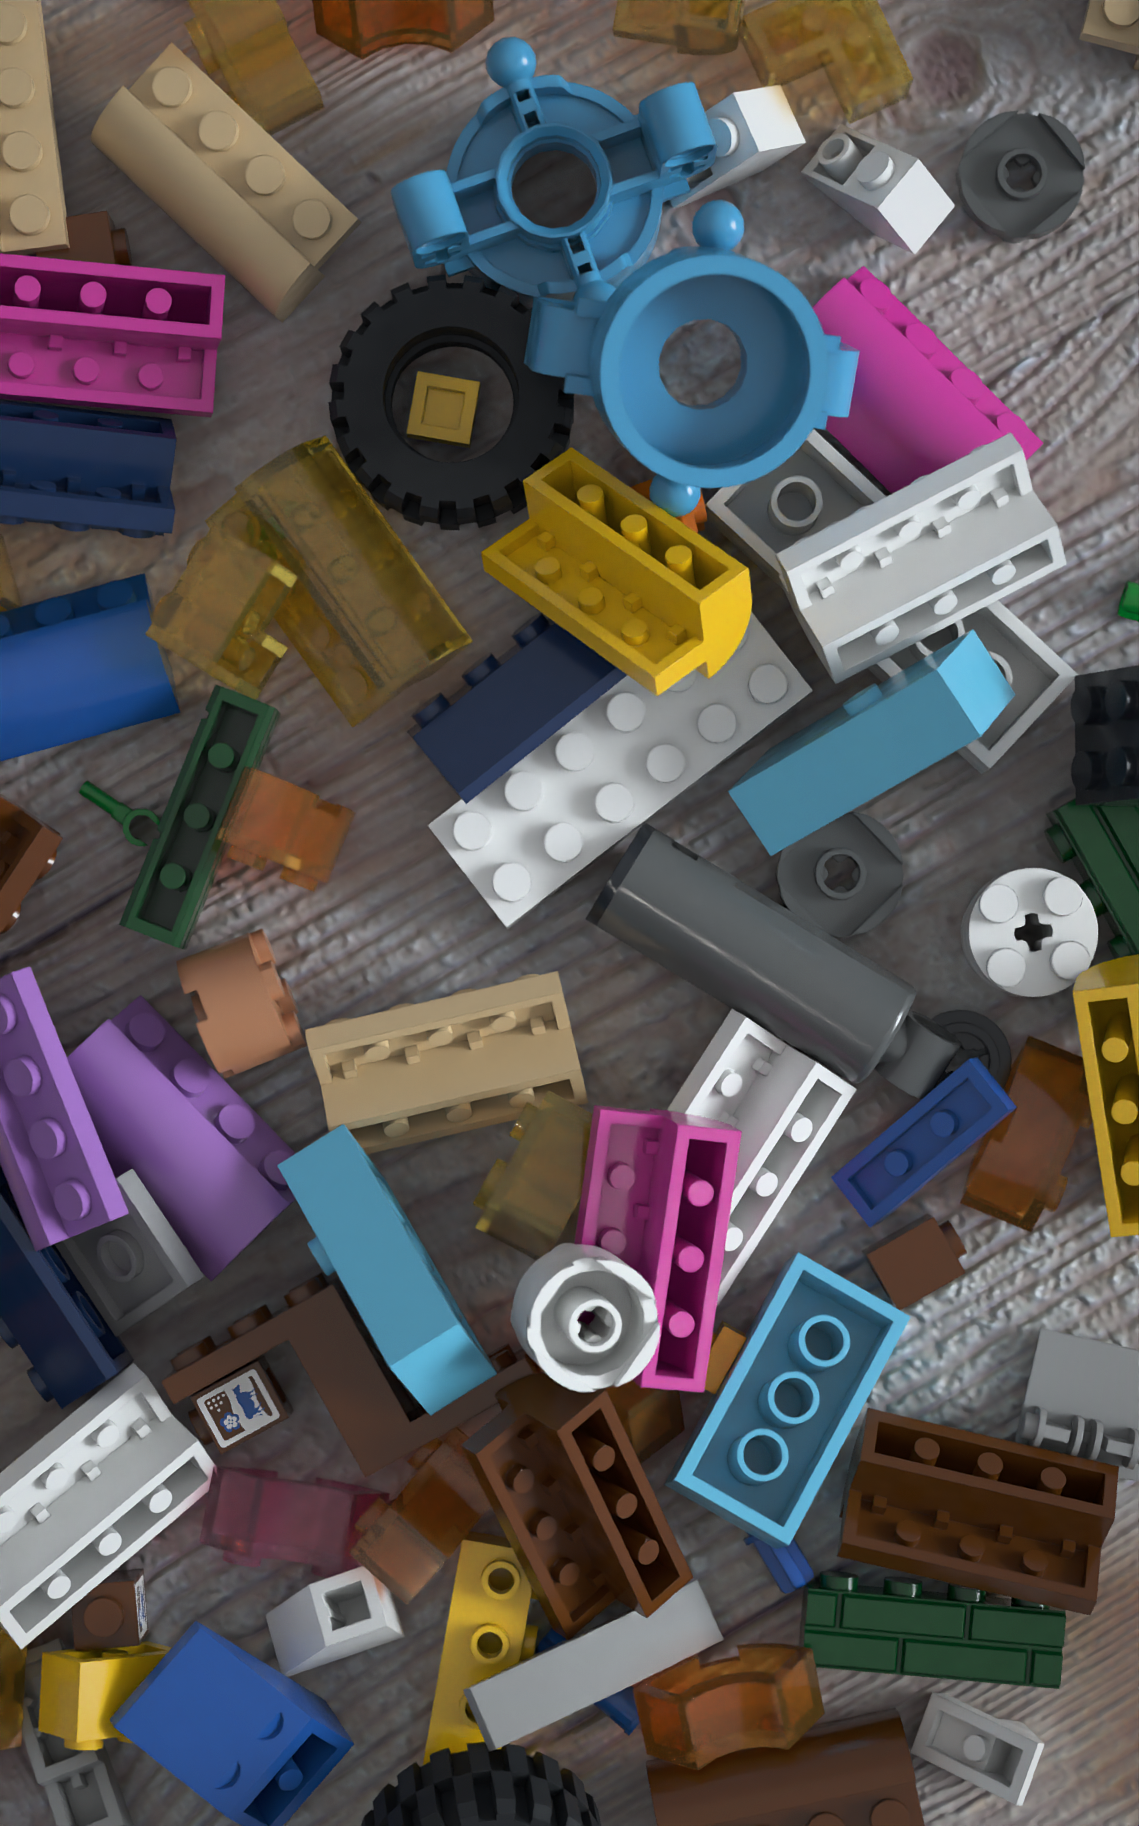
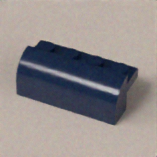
[0,400,177,538]

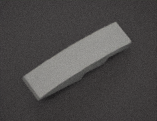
[463,1580,724,1751]
[0,1638,134,1826]

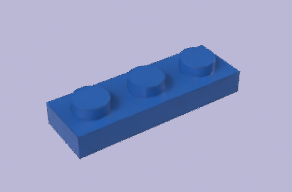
[831,1057,1017,1228]

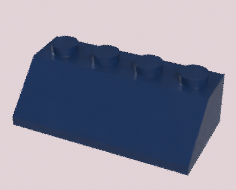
[407,613,627,804]
[0,1165,134,1409]

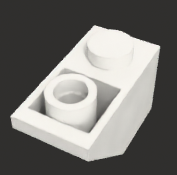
[670,85,806,208]
[801,124,955,254]
[265,1564,405,1677]

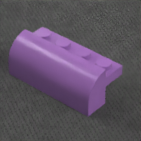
[0,967,129,1252]
[67,995,296,1282]

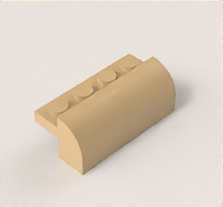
[0,0,69,255]
[91,42,361,323]
[305,971,589,1154]

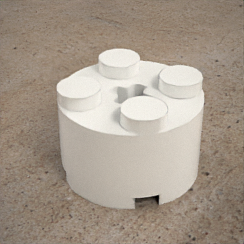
[961,868,1098,997]
[510,1243,660,1392]

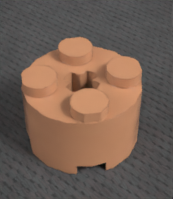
[176,928,308,1079]

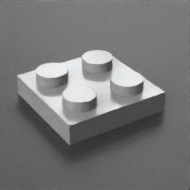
[55,1169,205,1337]

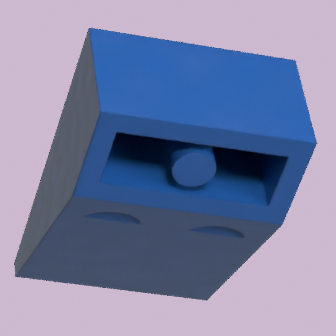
[109,1621,354,1826]

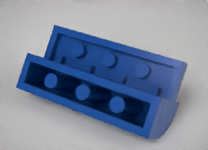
[0,573,181,762]

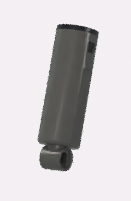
[585,822,962,1099]

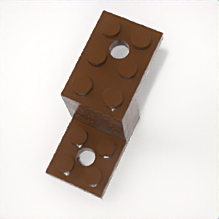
[161,1272,539,1478]

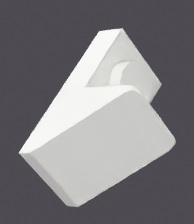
[910,1692,1044,1805]

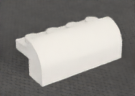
[776,432,1067,684]
[667,1009,857,1306]
[0,1363,224,1650]

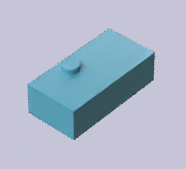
[728,629,1016,856]
[277,1124,498,1416]
[664,1252,911,1549]

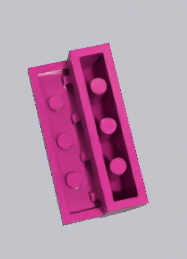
[0,253,225,417]
[812,265,1044,494]
[574,1105,742,1393]

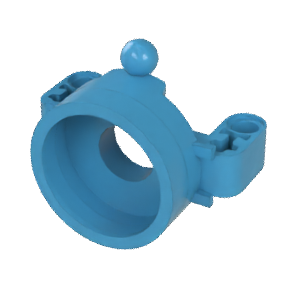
[390,37,717,309]
[524,200,860,517]

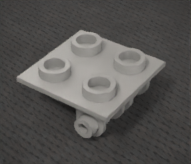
[1014,1328,1139,1482]

